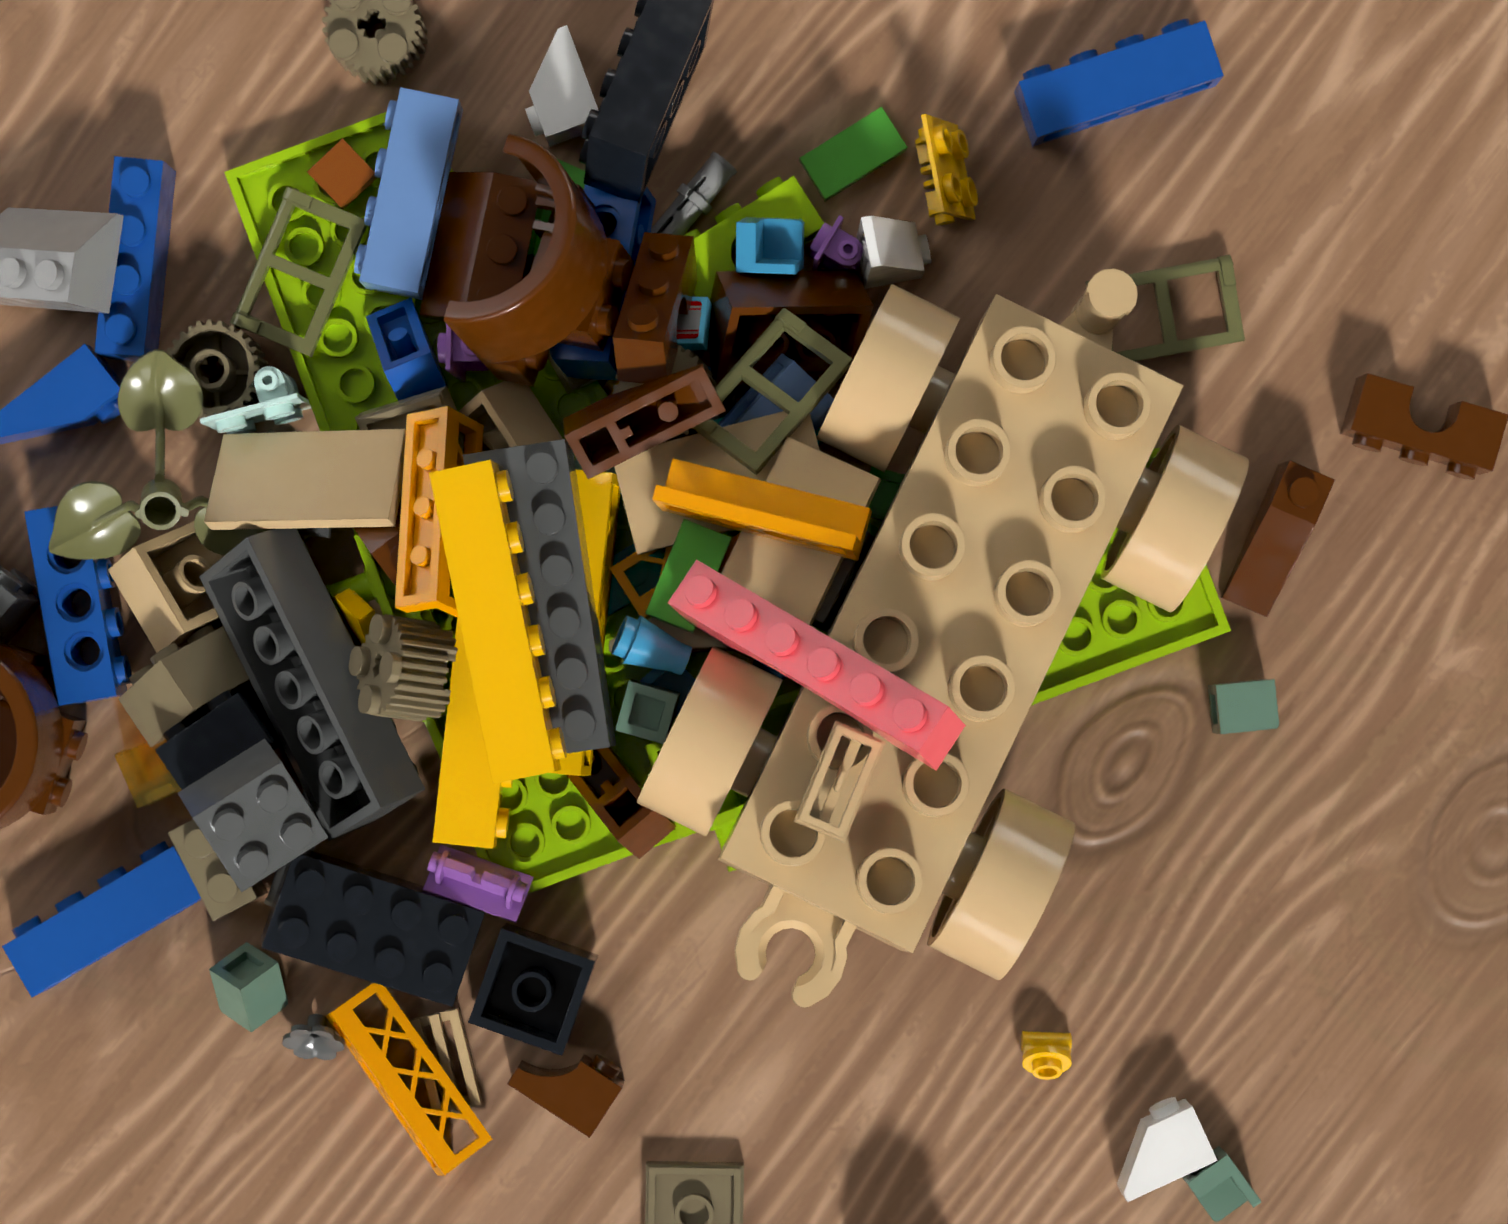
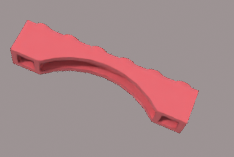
[668,559,966,771]

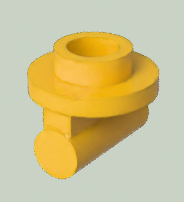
[1021,1031,1072,1080]

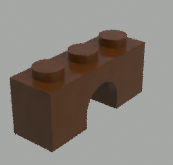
[613,232,698,384]
[1340,373,1508,480]

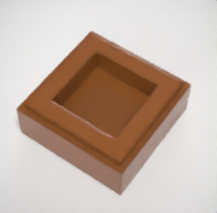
[307,138,377,210]

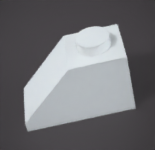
[525,25,599,147]
[1117,1097,1218,1202]

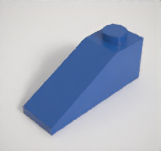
[0,344,122,444]

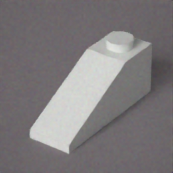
[856,216,931,289]

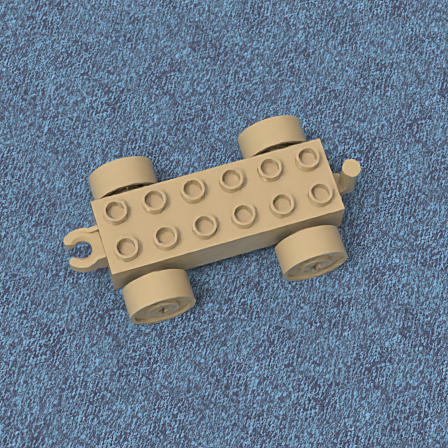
[636,268,1249,1008]

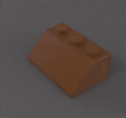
[419,172,543,321]
[709,270,873,387]

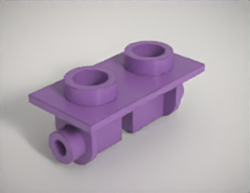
[809,215,863,271]
[437,324,489,382]
[423,845,533,923]

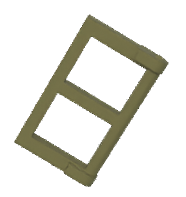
[230,187,367,357]
[1085,254,1245,361]
[692,308,853,475]

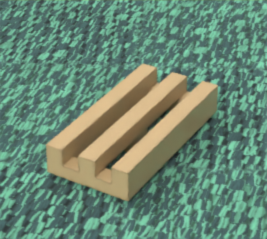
[793,721,886,842]
[410,1007,482,1112]

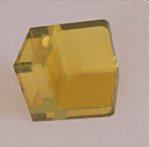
[114,740,182,808]

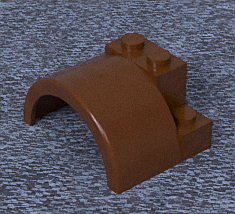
[444,134,634,387]
[0,643,88,829]

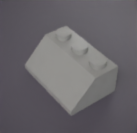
[0,207,124,314]

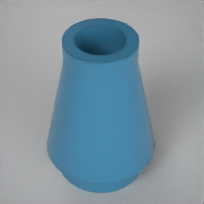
[611,616,692,675]

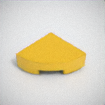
[334,588,376,644]

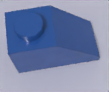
[366,298,448,401]

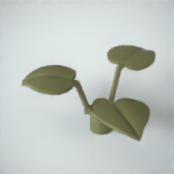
[49,349,272,560]

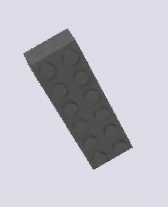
[463,439,616,753]
[199,528,425,841]

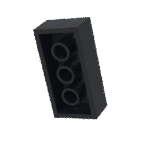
[579,0,714,204]
[261,850,485,1007]

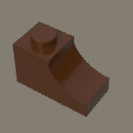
[507,1054,625,1138]

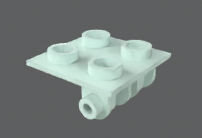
[200,366,311,434]

